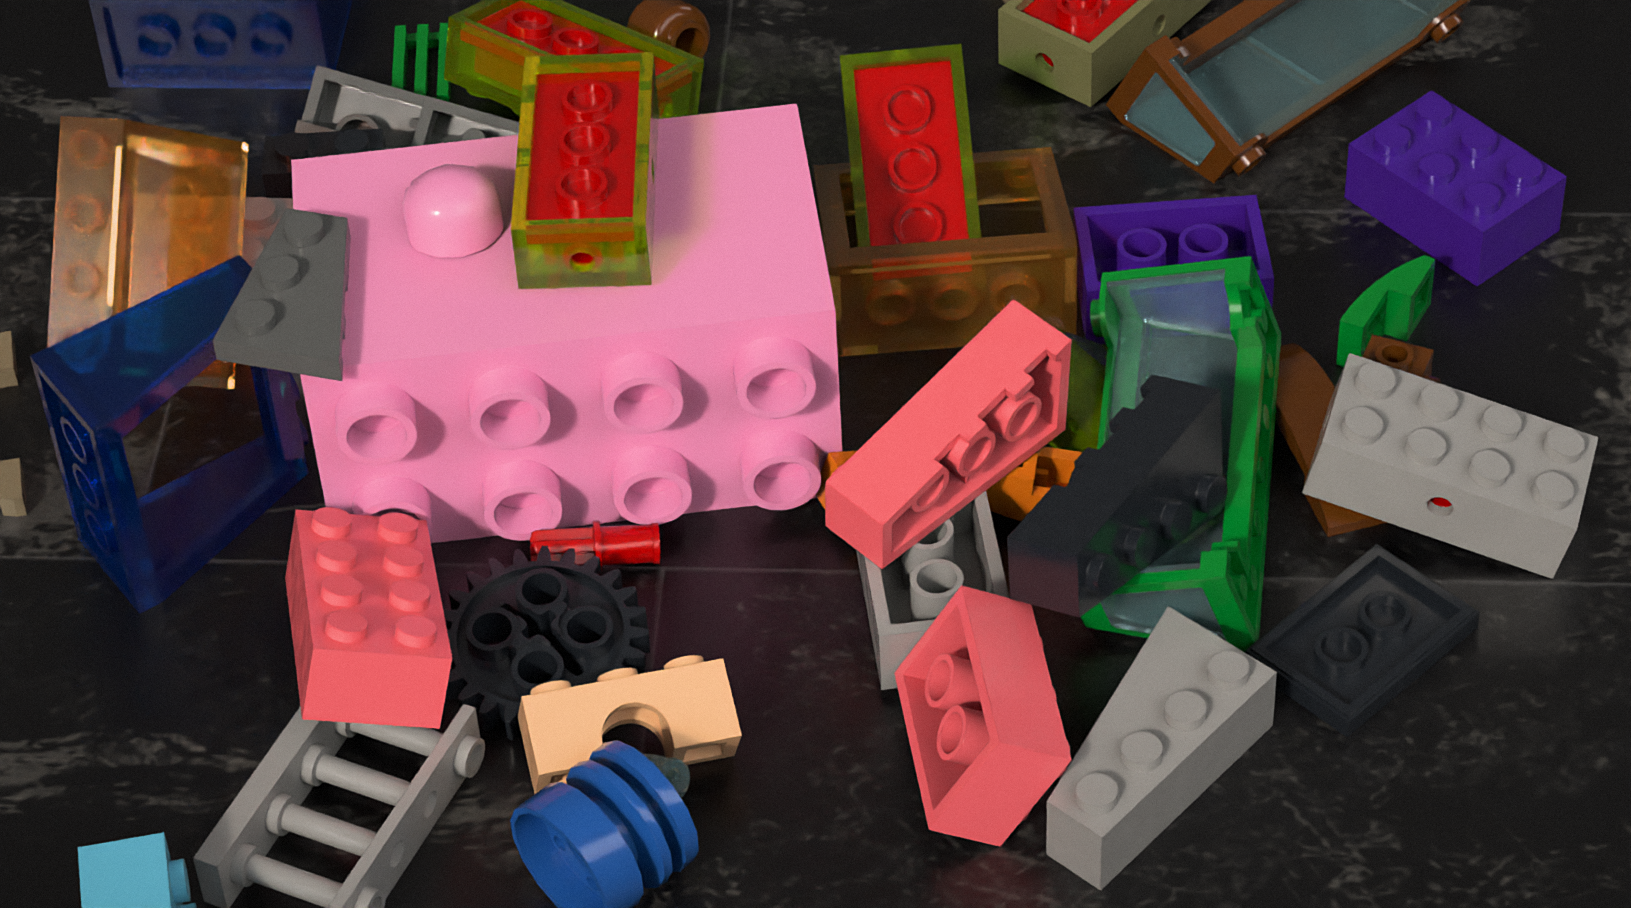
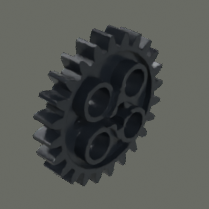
[443,546,650,740]

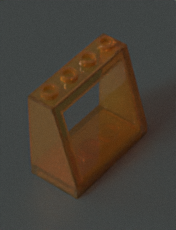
[45,116,249,389]
[813,147,1077,357]

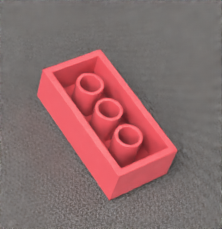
[285,507,452,729]

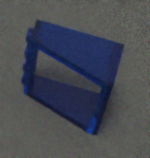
[89,0,352,89]
[30,254,309,614]

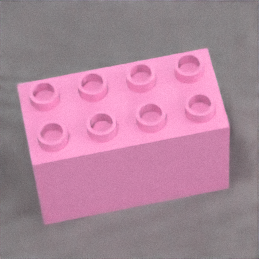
[291,104,842,544]

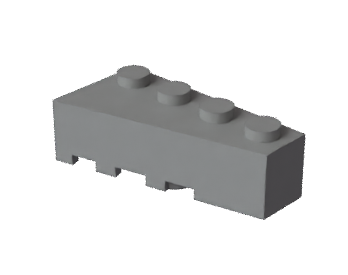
[1046,606,1277,890]

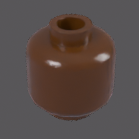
[626,0,710,72]

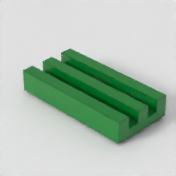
[392,22,453,103]

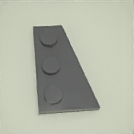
[213,208,351,381]

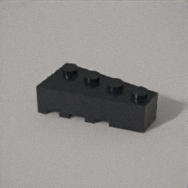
[1007,374,1227,618]

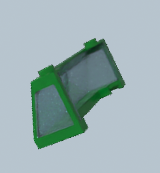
[1081,256,1281,652]

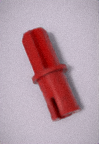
[530,520,660,572]

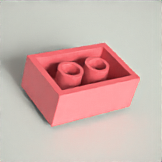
[894,585,1072,847]

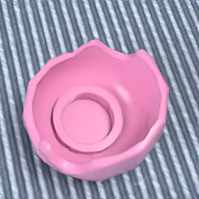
[402,164,503,258]

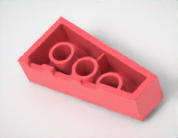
[825,299,1072,569]

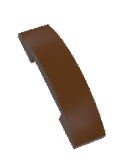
[1234,343,1387,537]

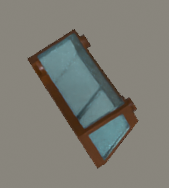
[1106,0,1471,183]

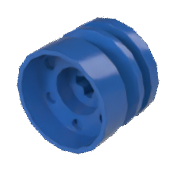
[510,740,699,908]

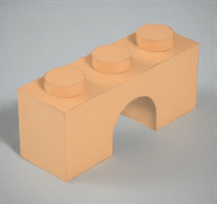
[518,655,742,794]

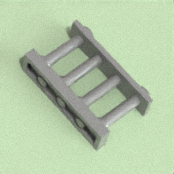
[193,704,485,908]

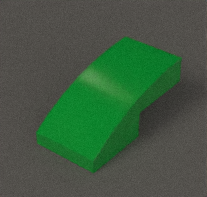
[1336,255,1435,367]

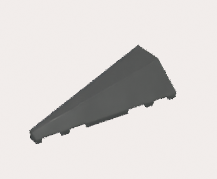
[294,65,534,149]

